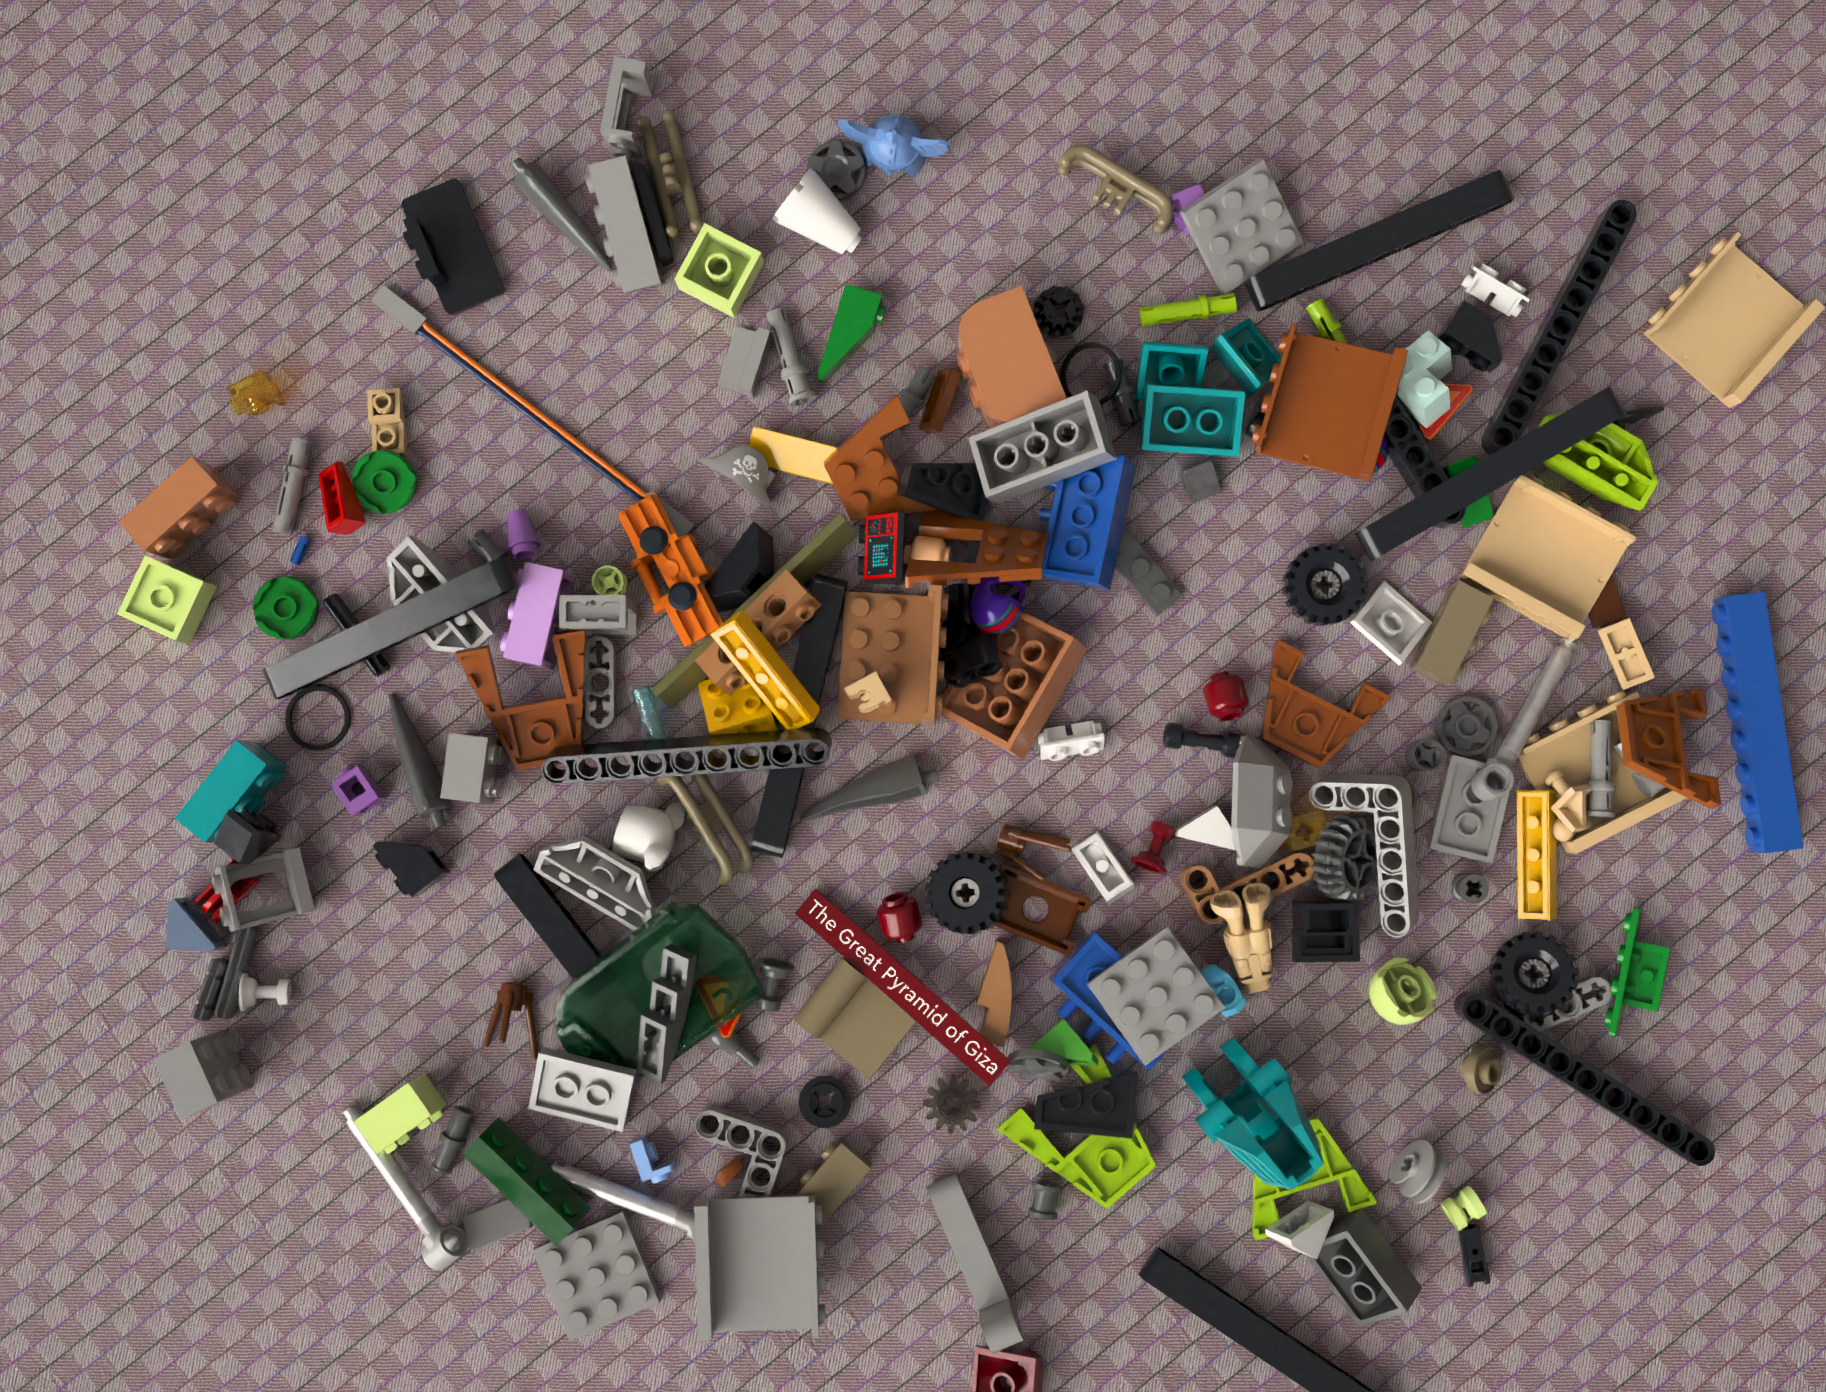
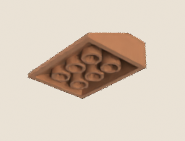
[941,612,1087,760]

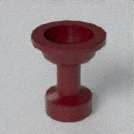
[1130,821,1176,875]

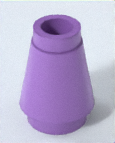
[508,509,540,559]

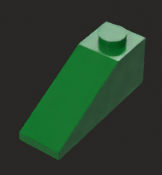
[817,284,887,383]

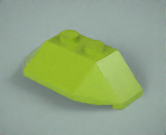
[1537,412,1659,511]

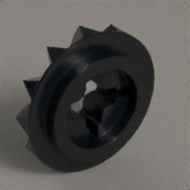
[1033,285,1084,337]
[799,1076,851,1128]

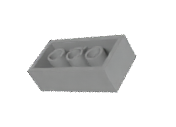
[968,390,1117,504]

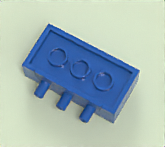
[1039,455,1136,590]
[1049,930,1170,1071]

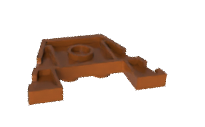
[823,394,937,521]
[1261,640,1391,768]
[1616,688,1721,809]

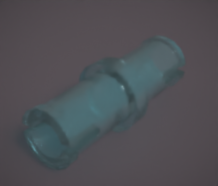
[631,686,667,740]

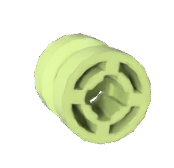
[592,565,628,595]
[1440,1186,1487,1231]

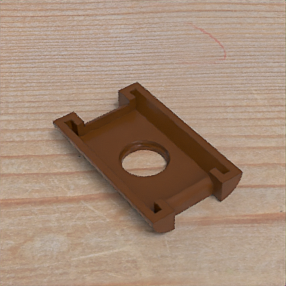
[993,863,1092,956]

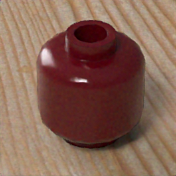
[1203,671,1249,721]
[877,892,923,943]

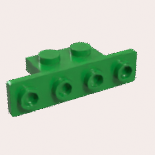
[1604,907,1671,1036]

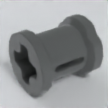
[1451,874,1489,904]
[1028,1180,1061,1220]

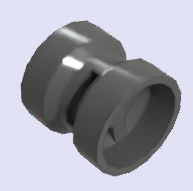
[1405,739,1445,771]

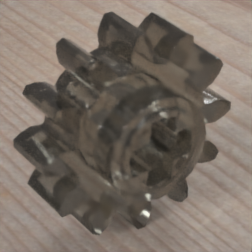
[923,1074,981,1134]

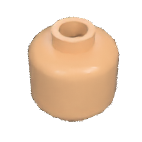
[903,536,951,564]

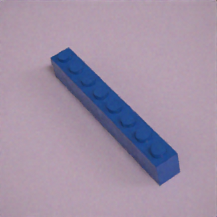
[1712,592,1804,853]

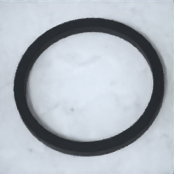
[1060,342,1122,405]
[285,686,351,750]

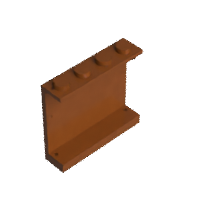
[1252,323,1408,482]

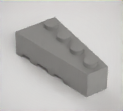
[585,155,663,294]

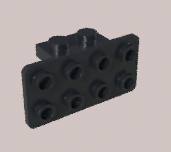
[401,179,505,315]

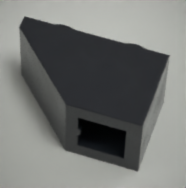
[1437,300,1502,373]
[372,841,450,897]

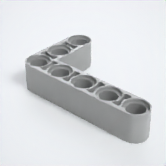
[1309,773,1419,938]
[694,1105,788,1197]
[926,1173,1024,1354]

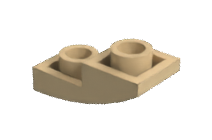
[367,388,407,457]

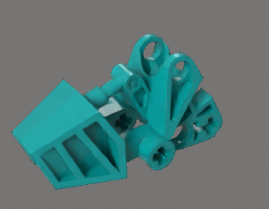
[1182,1037,1323,1190]

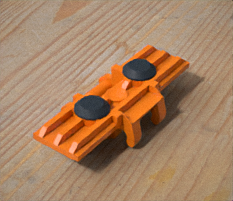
[617,492,723,648]

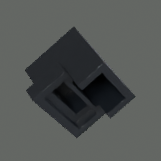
[1291,901,1360,962]

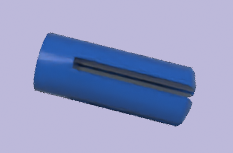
[290,536,311,565]

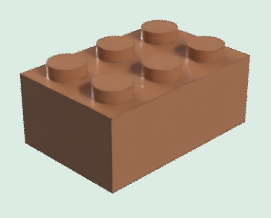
[118,456,240,559]

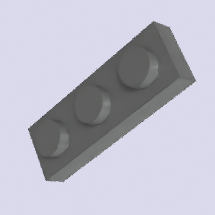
[1115,525,1183,617]

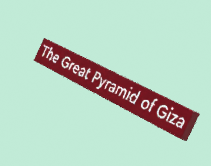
[795,889,1011,1087]

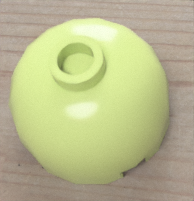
[1369,958,1437,1025]

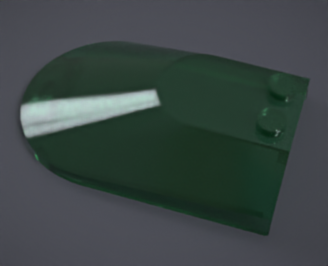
[556,901,763,1078]

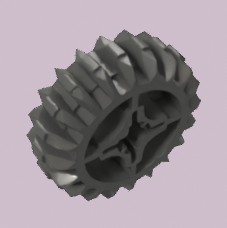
[1311,814,1378,902]

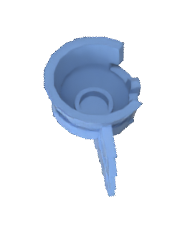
[837,114,950,178]

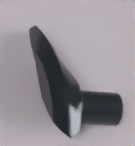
[1613,406,1664,430]

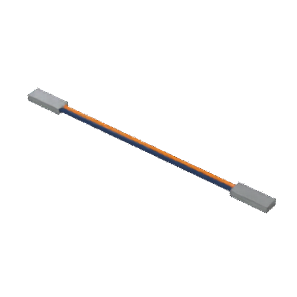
[371,285,695,537]

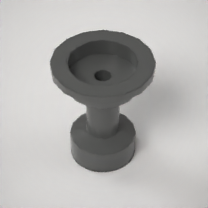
[755,957,795,1011]

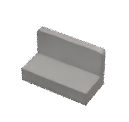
[718,326,772,398]

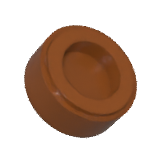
[714,1156,745,1188]

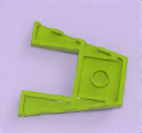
[997,1043,1156,1209]

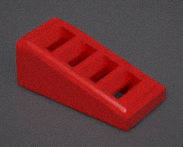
[318,461,365,535]

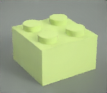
[674,223,764,318]

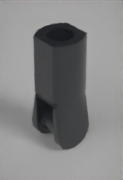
[1458,1224,1490,1287]

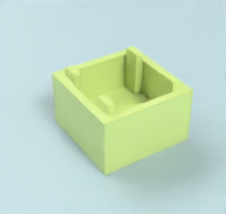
[117,555,217,644]
[354,1074,447,1155]

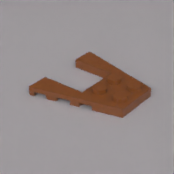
[905,511,1048,588]
[455,629,586,771]

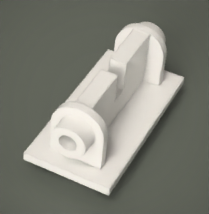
[1461,263,1530,317]
[1037,720,1104,761]

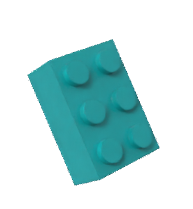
[1139,383,1245,457]
[174,740,288,843]

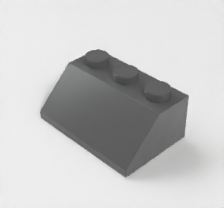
[1306,1208,1422,1328]

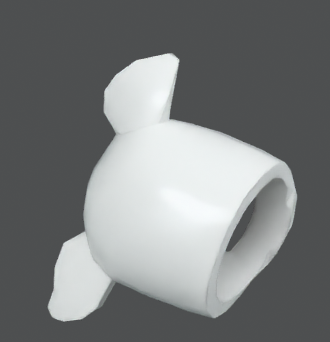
[613,802,686,871]

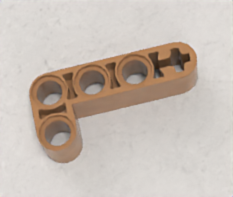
[1180,852,1315,924]

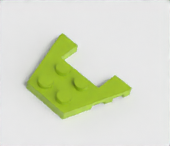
[1252,1116,1377,1241]

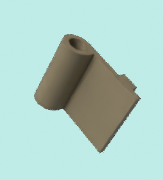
[794,957,916,1080]

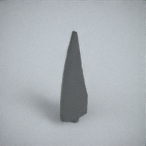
[511,158,613,272]
[389,694,453,829]
[800,754,940,822]

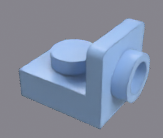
[629,1135,676,1183]

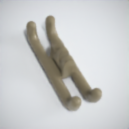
[638,110,703,239]
[1058,145,1173,235]
[657,774,753,885]

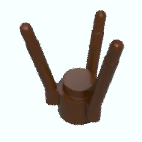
[997,824,1072,882]
[483,983,538,1059]

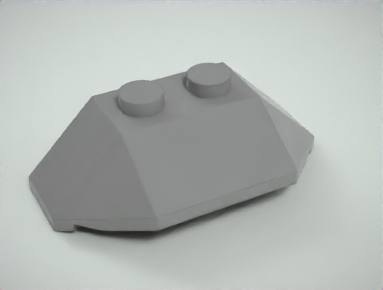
[387,536,495,653]
[1231,736,1293,869]
[533,837,656,936]

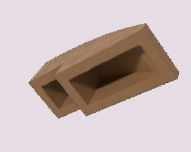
[976,940,1012,1048]

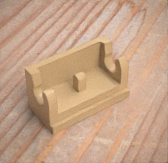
[1597,618,1655,690]
[844,671,892,713]

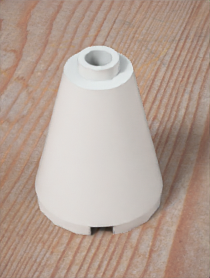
[772,167,862,254]

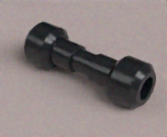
[1163,722,1241,758]

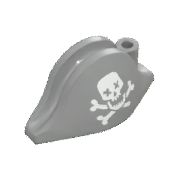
[698,445,776,508]

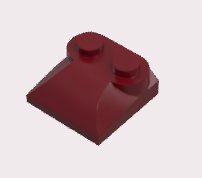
[971,1345,1044,1392]

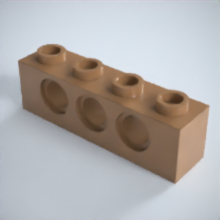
[694,570,822,696]

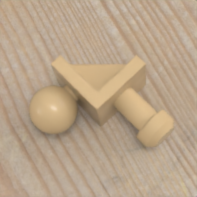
[1545,770,1593,842]

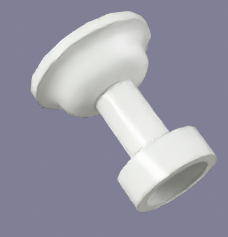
[239,973,292,1012]

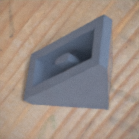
[165,897,227,952]

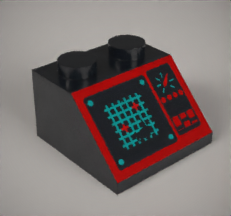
[858,512,905,585]

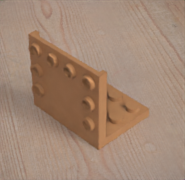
[837,585,948,725]

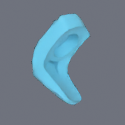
[1200,964,1247,1017]

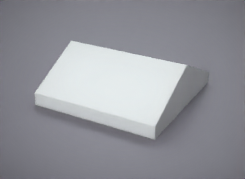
[1350,581,1432,665]

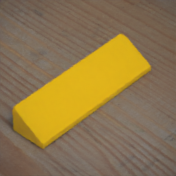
[749,427,837,484]
[711,610,820,730]
[1516,790,1557,920]

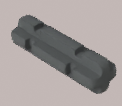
[191,958,229,1022]

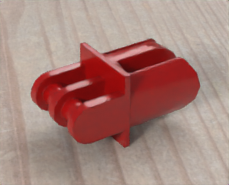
[194,859,260,923]

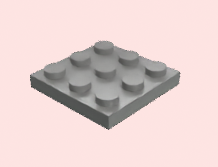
[1179,158,1304,294]
[1086,926,1225,1066]
[532,1209,661,1341]

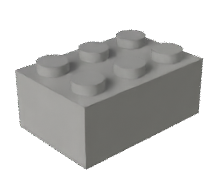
[153,1029,252,1120]

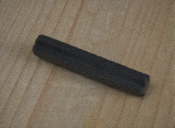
[323,593,390,677]

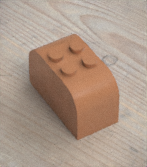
[956,285,1067,428]

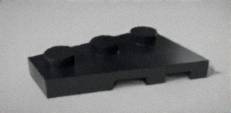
[898,463,988,521]
[1034,1072,1138,1139]

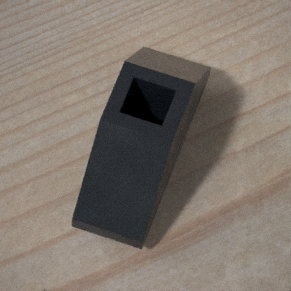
[704,521,774,613]
[214,809,282,865]

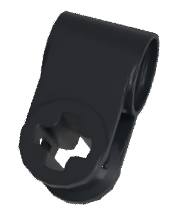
[938,634,1003,688]

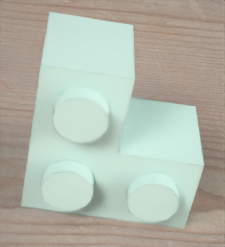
[1396,331,1452,429]

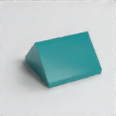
[1210,318,1281,398]
[1135,341,1208,400]

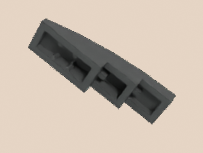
[636,943,697,1083]

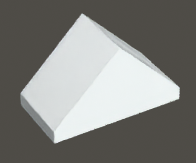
[1174,806,1236,851]
[1265,1201,1334,1260]

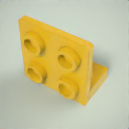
[698,679,778,753]

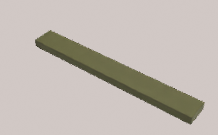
[651,514,858,709]

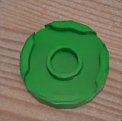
[351,450,417,514]
[253,577,319,640]

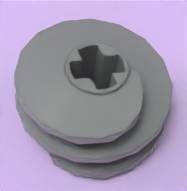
[1389,1140,1446,1204]

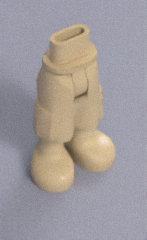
[1210,883,1273,993]

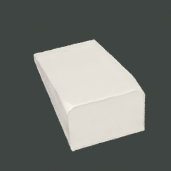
[1072,831,1135,905]

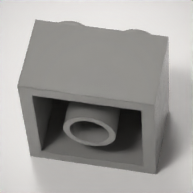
[440,733,505,803]

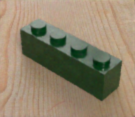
[463,1117,592,1246]

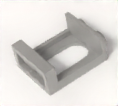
[600,56,655,160]
[559,595,637,635]
[212,847,315,932]

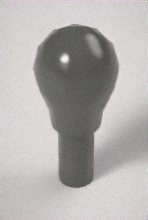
[705,1020,760,1069]

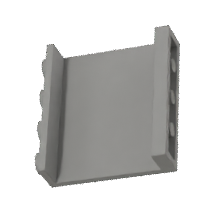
[694,1194,826,1341]

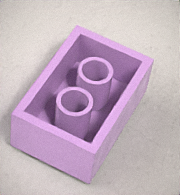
[500,562,575,670]

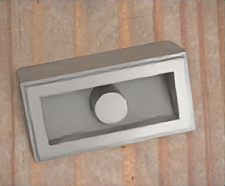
[463,1199,534,1251]

